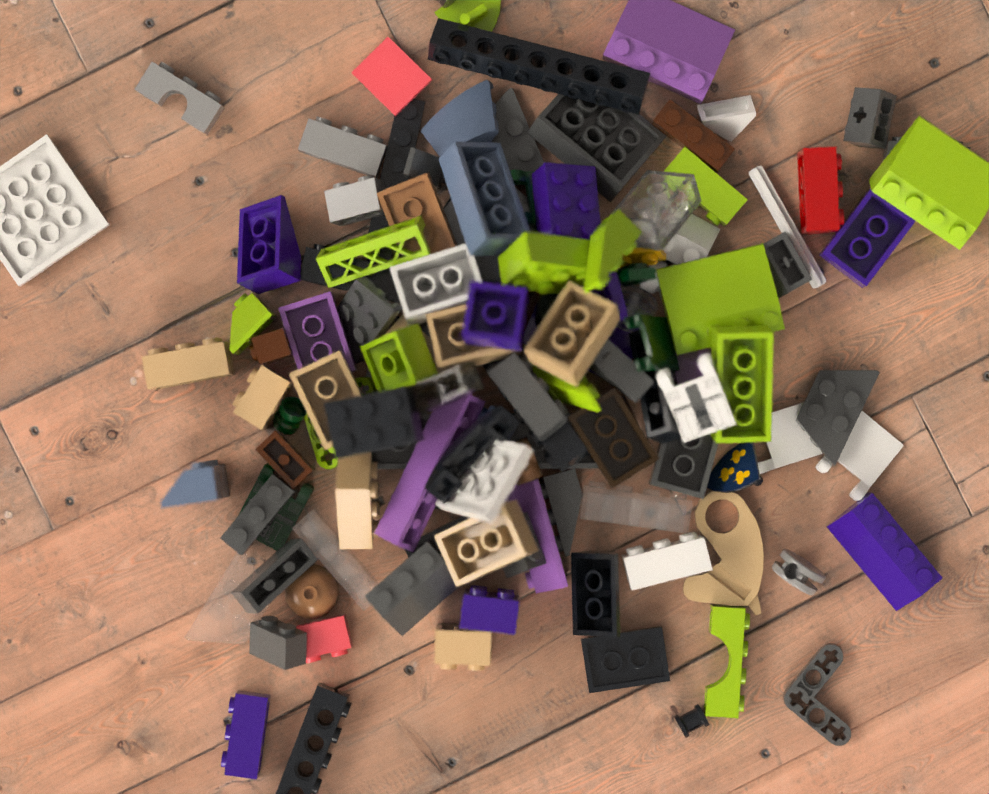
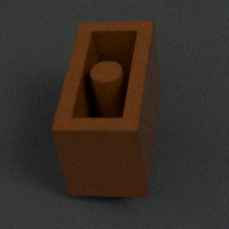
[249,328,293,365]
[255,430,315,489]

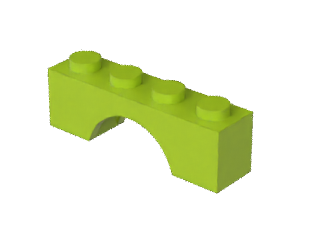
[704,604,750,718]

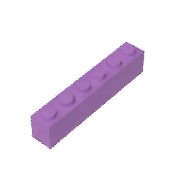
[374,383,485,552]

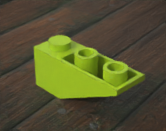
[583,209,642,293]
[532,365,601,412]

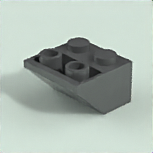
[764,232,812,298]

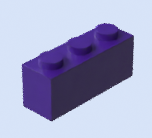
[221,690,271,780]

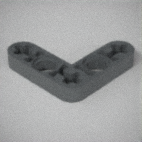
[783,643,851,746]

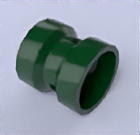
[272,396,307,435]

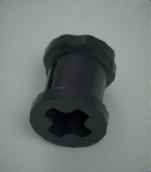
[674,704,710,738]

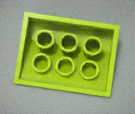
[869,115,989,250]
[656,243,785,355]

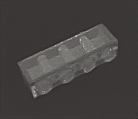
[579,481,693,534]
[292,509,379,611]

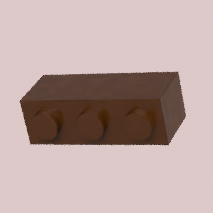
[652,99,735,173]

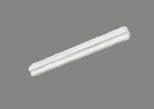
[749,165,826,289]

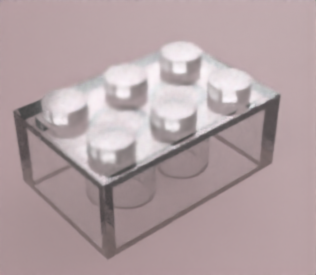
[609,170,702,250]

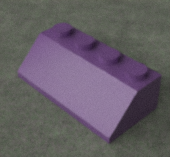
[505,478,568,593]

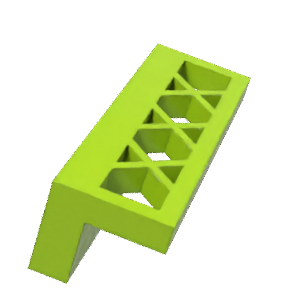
[316,215,431,288]

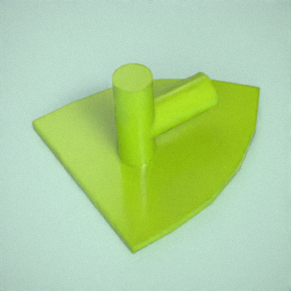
[434,0,501,32]

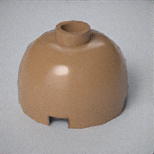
[285,564,339,619]

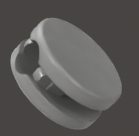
[772,549,826,596]

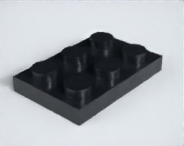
[581,626,670,693]

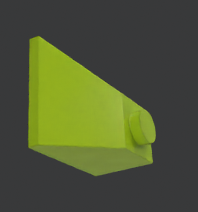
[229,293,277,355]

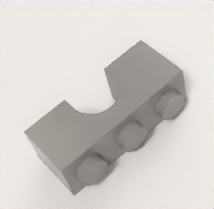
[135,61,224,136]

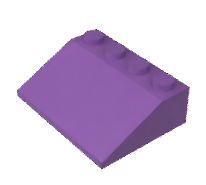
[602,0,735,104]

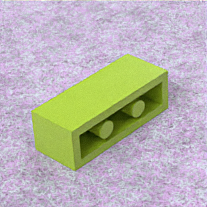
[662,147,748,227]

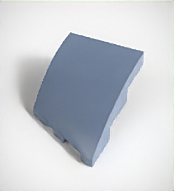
[420,80,499,157]

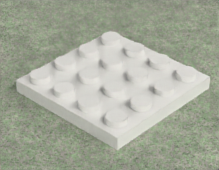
[0,134,110,287]

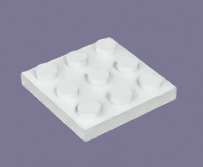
[435,439,534,523]

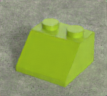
[360,323,439,392]

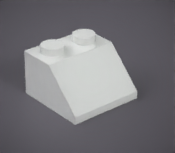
[649,203,720,265]

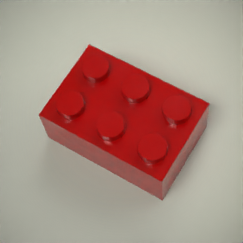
[797,147,844,235]

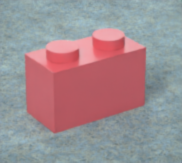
[295,614,353,663]

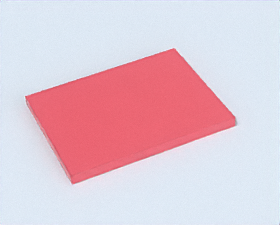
[351,37,432,117]

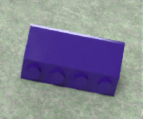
[826,492,943,611]

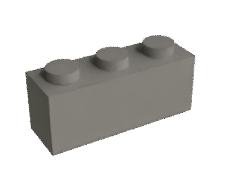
[298,116,387,178]

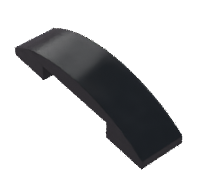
[425,406,521,504]

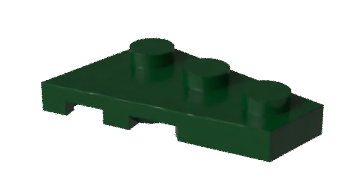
[616,263,656,287]

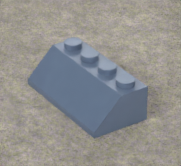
[439,142,530,256]
[160,460,230,508]

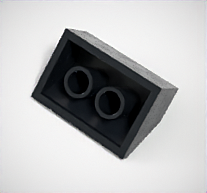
[571,551,620,637]

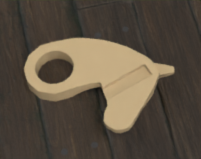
[683,491,764,615]

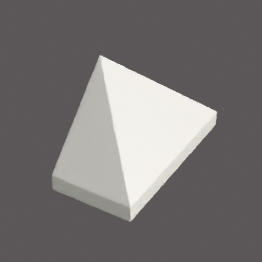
[697,95,756,142]

